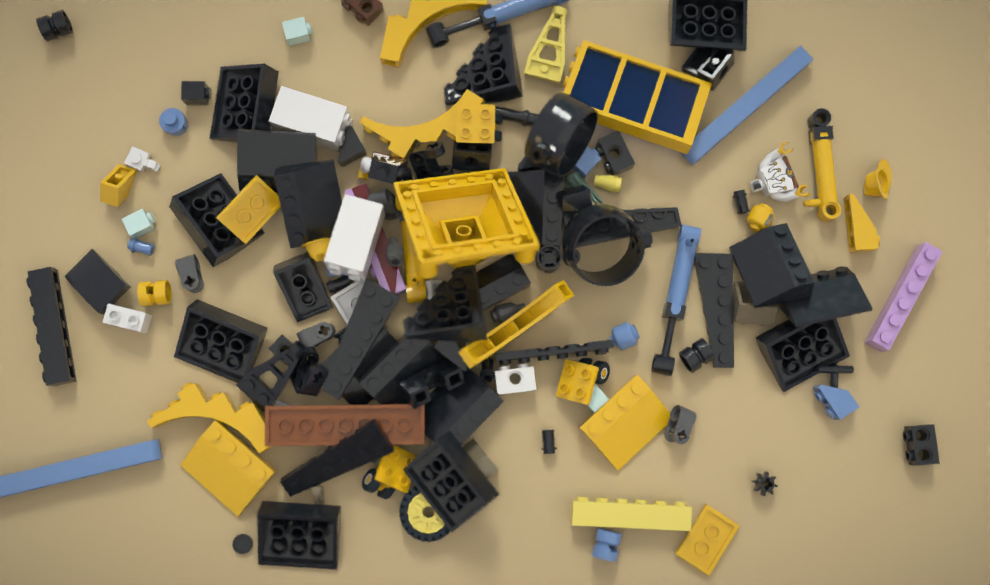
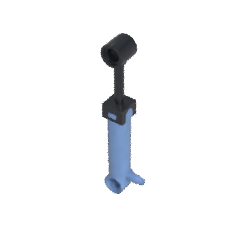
[426,0,569,48]
[651,224,701,376]

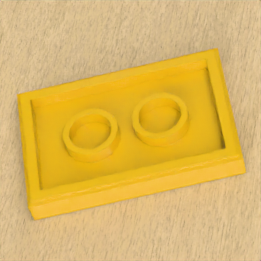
[216,175,281,244]
[675,504,740,576]

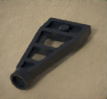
[236,340,307,412]

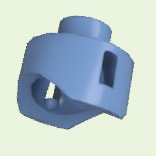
[159,108,188,136]

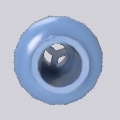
[609,322,640,350]

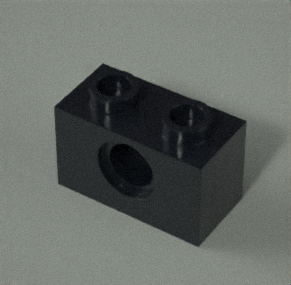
[595,131,635,175]
[452,140,492,171]

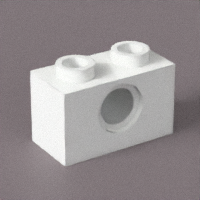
[103,304,153,334]
[495,364,536,395]

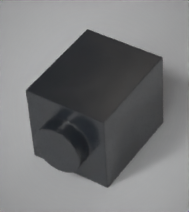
[181,81,212,105]

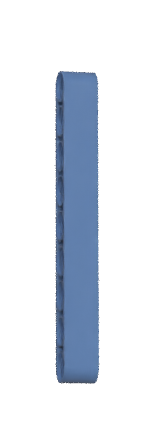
[680,46,814,165]
[0,439,163,498]

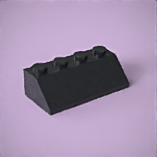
[477,253,531,312]

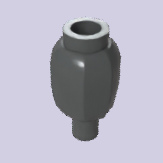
[386,237,404,267]
[490,302,526,323]

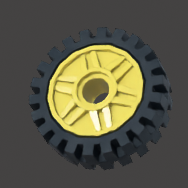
[399,486,450,542]

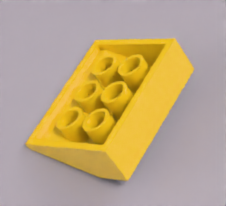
[578,374,670,471]
[180,420,278,517]

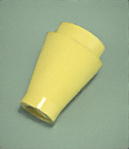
[594,175,623,194]

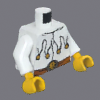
[749,142,810,202]

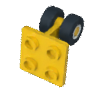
[456,104,502,144]
[556,358,610,405]
[362,445,417,499]

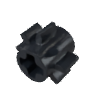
[752,471,778,496]

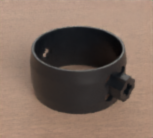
[525,92,598,177]
[562,204,653,286]

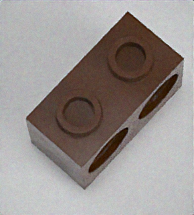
[341,0,384,26]

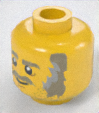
[746,203,775,233]

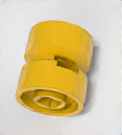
[137,280,172,307]

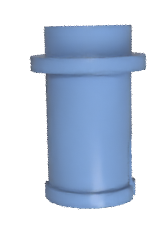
[127,238,154,256]

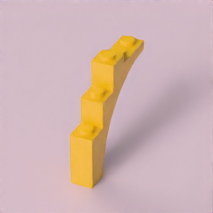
[380,0,488,68]
[359,89,485,159]
[459,280,575,368]
[147,382,273,453]

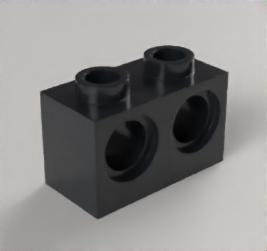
[903,424,940,466]

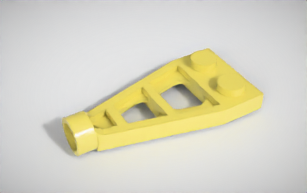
[524,6,567,84]

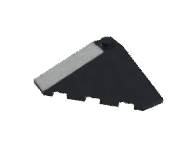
[444,23,523,105]
[403,265,487,342]

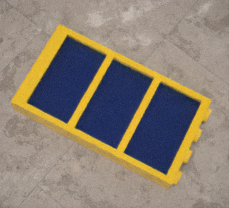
[560,40,712,154]

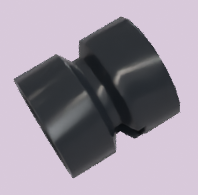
[36,10,73,42]
[536,245,562,273]
[678,338,715,373]

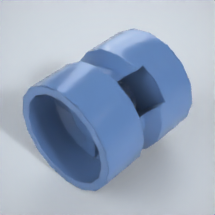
[591,528,622,562]

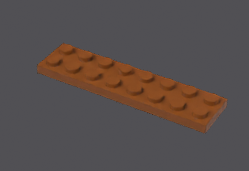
[265,404,425,446]

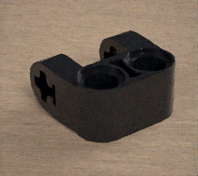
[409,141,455,179]
[290,347,327,397]

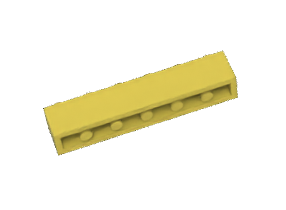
[571,497,692,531]

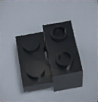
[681,48,734,91]

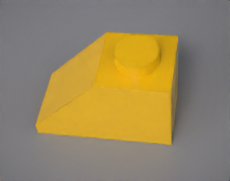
[100,164,136,207]

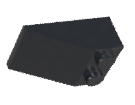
[273,252,333,323]

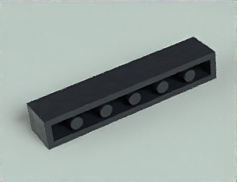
[26,267,77,386]

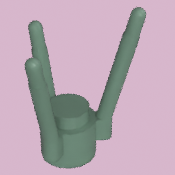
[565,172,603,211]

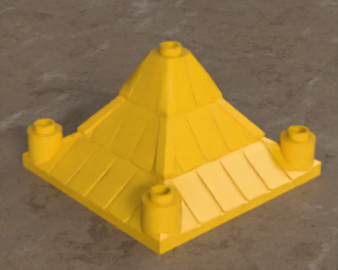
[393,168,540,279]

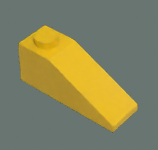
[843,194,880,253]

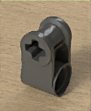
[368,188,399,220]
[175,254,204,293]
[296,322,336,348]
[664,405,696,444]

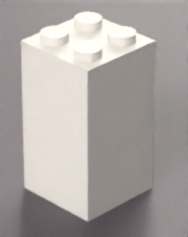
[269,86,353,152]
[324,194,385,281]

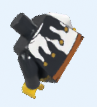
[357,151,413,184]

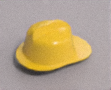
[864,159,892,200]
[301,238,331,262]

